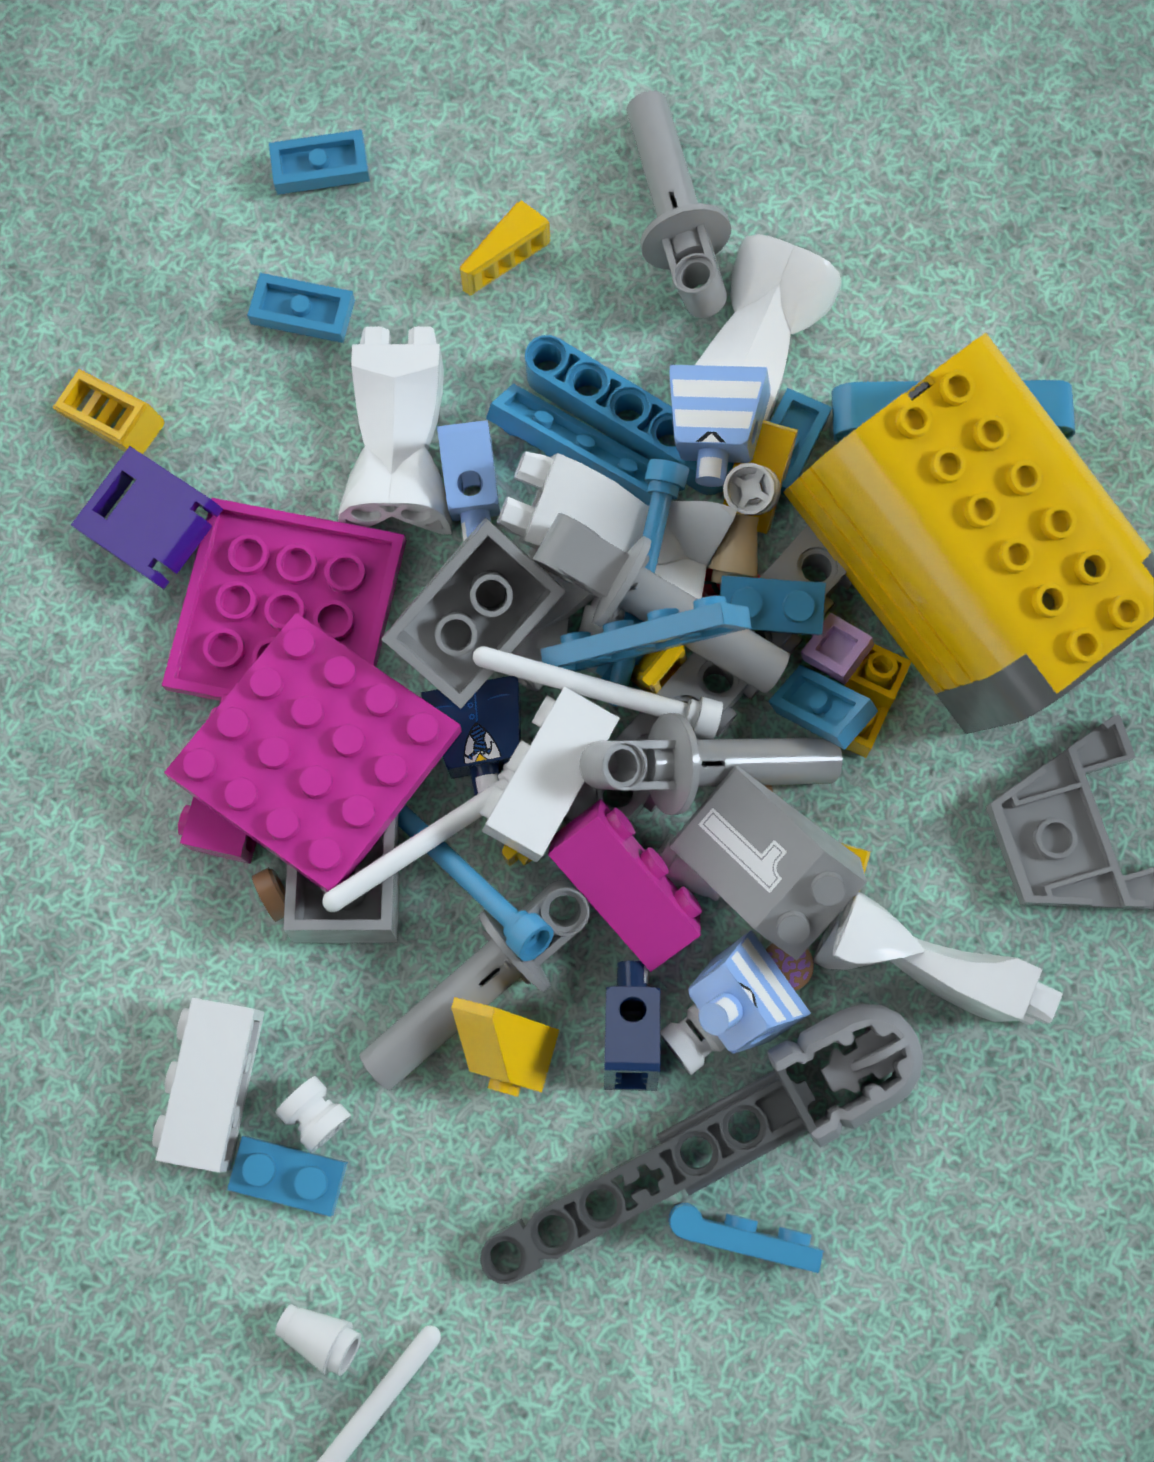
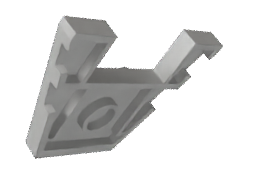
[986,714,1154,910]

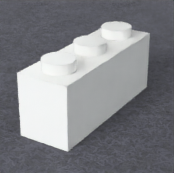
[480,686,620,863]
[152,998,264,1173]

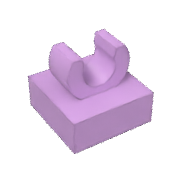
[801,613,874,685]

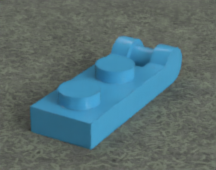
[668,1202,824,1273]

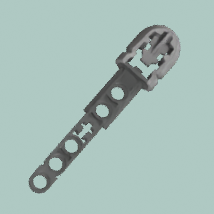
[480,1004,923,1284]

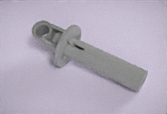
[627,91,731,318]
[532,513,789,693]
[579,713,842,815]
[359,880,589,1090]

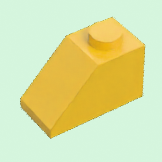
[451,997,560,1097]

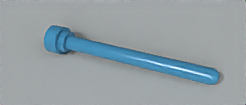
[609,459,689,707]
[398,804,554,961]

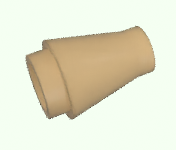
[708,513,759,584]

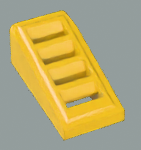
[460,200,550,296]
[52,369,165,454]
[631,645,687,694]

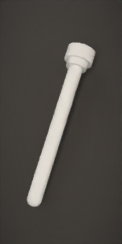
[473,646,723,739]
[322,762,514,912]
[317,1325,441,1462]

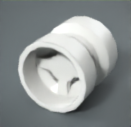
[723,463,781,515]
[660,1004,726,1075]
[275,1076,352,1153]

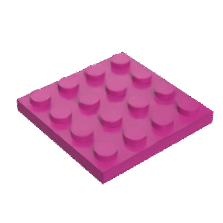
[161,498,407,701]
[164,613,462,892]

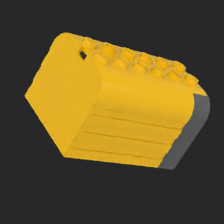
[783,333,1154,734]

